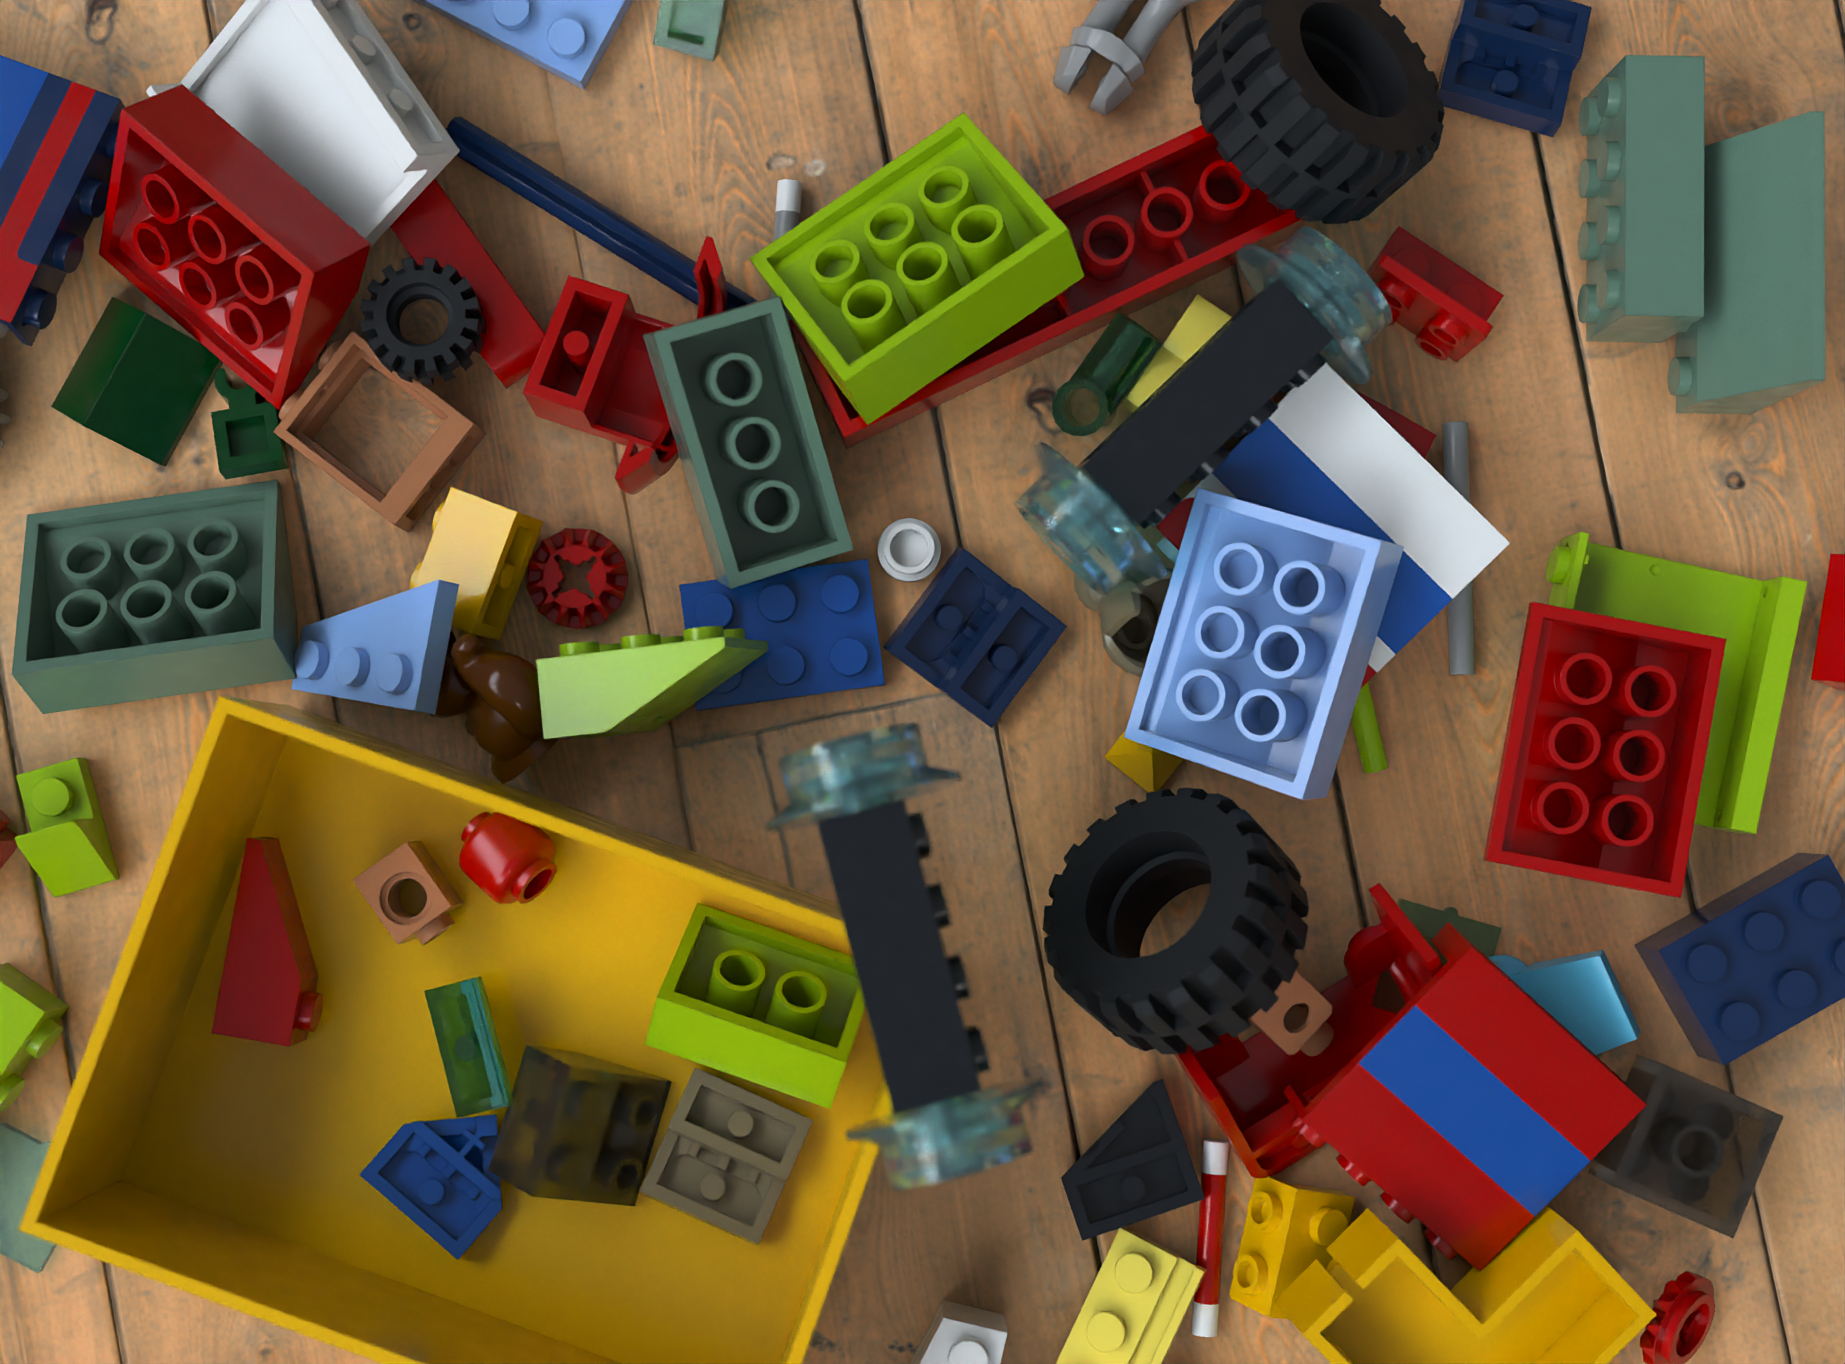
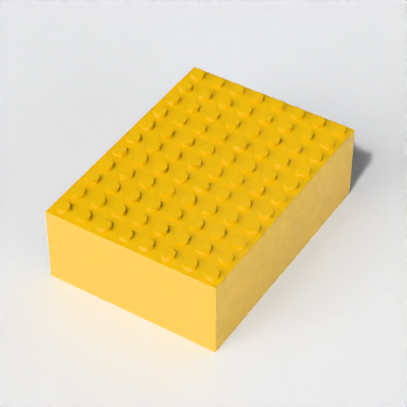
[18,696,946,1364]

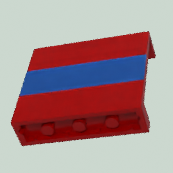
[1283,922,1647,1272]

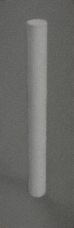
[1442,422,1475,675]

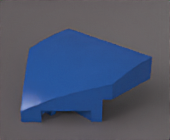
[359,1114,502,1260]

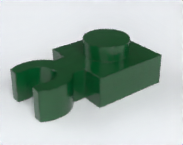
[211,368,289,480]

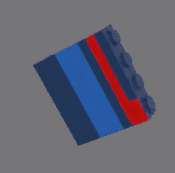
[0,55,125,347]

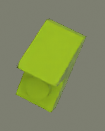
[15,757,120,897]

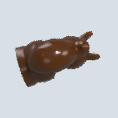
[428,630,559,784]

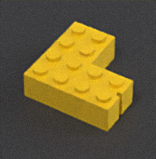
[1275,1205,1657,1364]

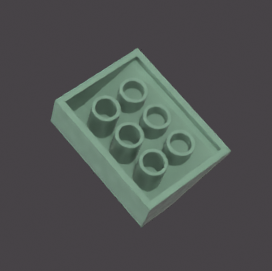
[1668,111,1825,414]
[12,480,298,714]

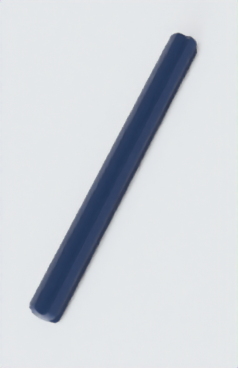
[445,116,758,310]

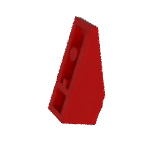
[211,837,323,1046]

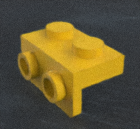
[1229,1176,1355,1320]

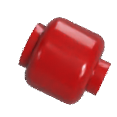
[459,811,557,904]

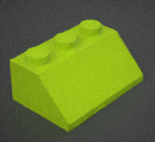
[645,902,866,1109]

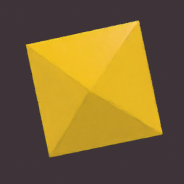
[1104,729,1184,793]

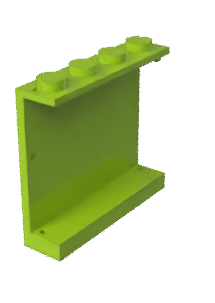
[1545,532,1807,834]

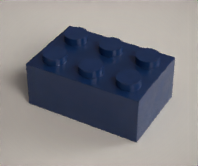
[1634,853,1845,1065]

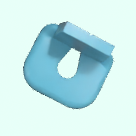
[1488,950,1640,1055]

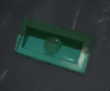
[424,976,515,1118]

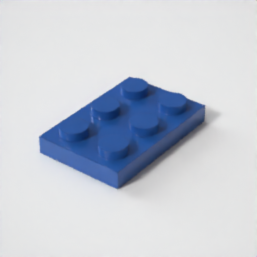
[679,559,885,711]

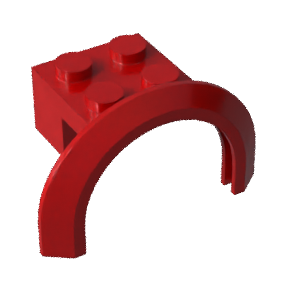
[523,236,727,495]

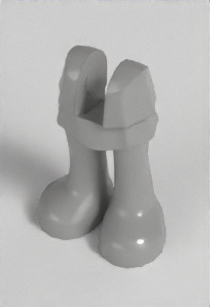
[1053,0,1202,116]

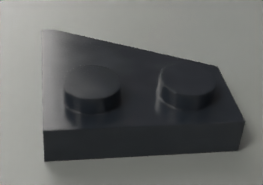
[1061,1079,1205,1241]

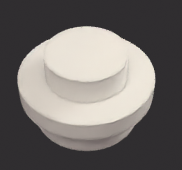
[878,518,941,582]

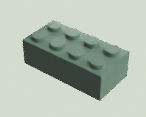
[1577,55,1705,343]
[643,296,854,589]

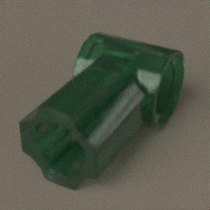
[1052,312,1165,436]

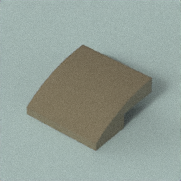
[640,1067,813,1246]

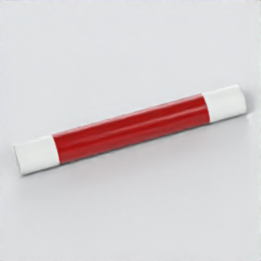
[1192,1138,1229,1337]

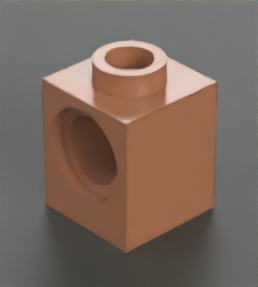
[353,840,464,945]

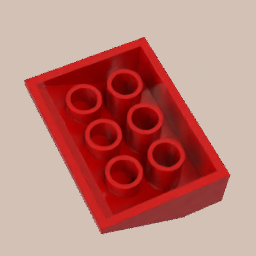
[98,84,371,410]
[1483,602,1727,898]

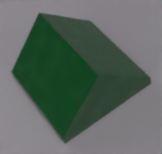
[51,297,223,467]

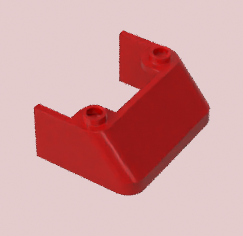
[1174,882,1443,1178]

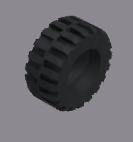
[1191,0,1445,224]
[1043,788,1309,1054]

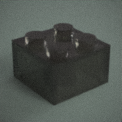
[1588,1054,1784,1239]

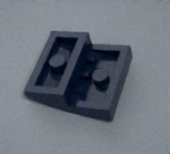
[1436,0,1592,137]
[883,547,1067,728]

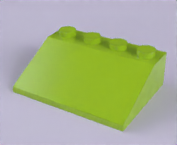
[749,112,1085,425]

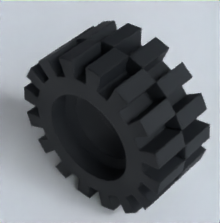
[360,257,486,385]

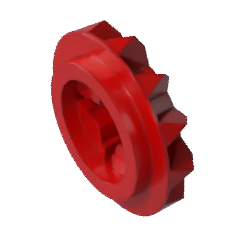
[526,528,628,629]
[1640,1270,1715,1364]

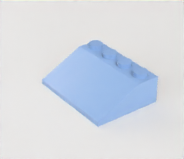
[1124,488,1404,800]

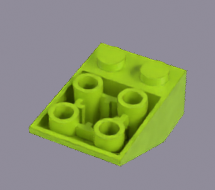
[536,626,769,739]

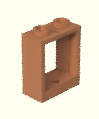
[273,331,486,532]

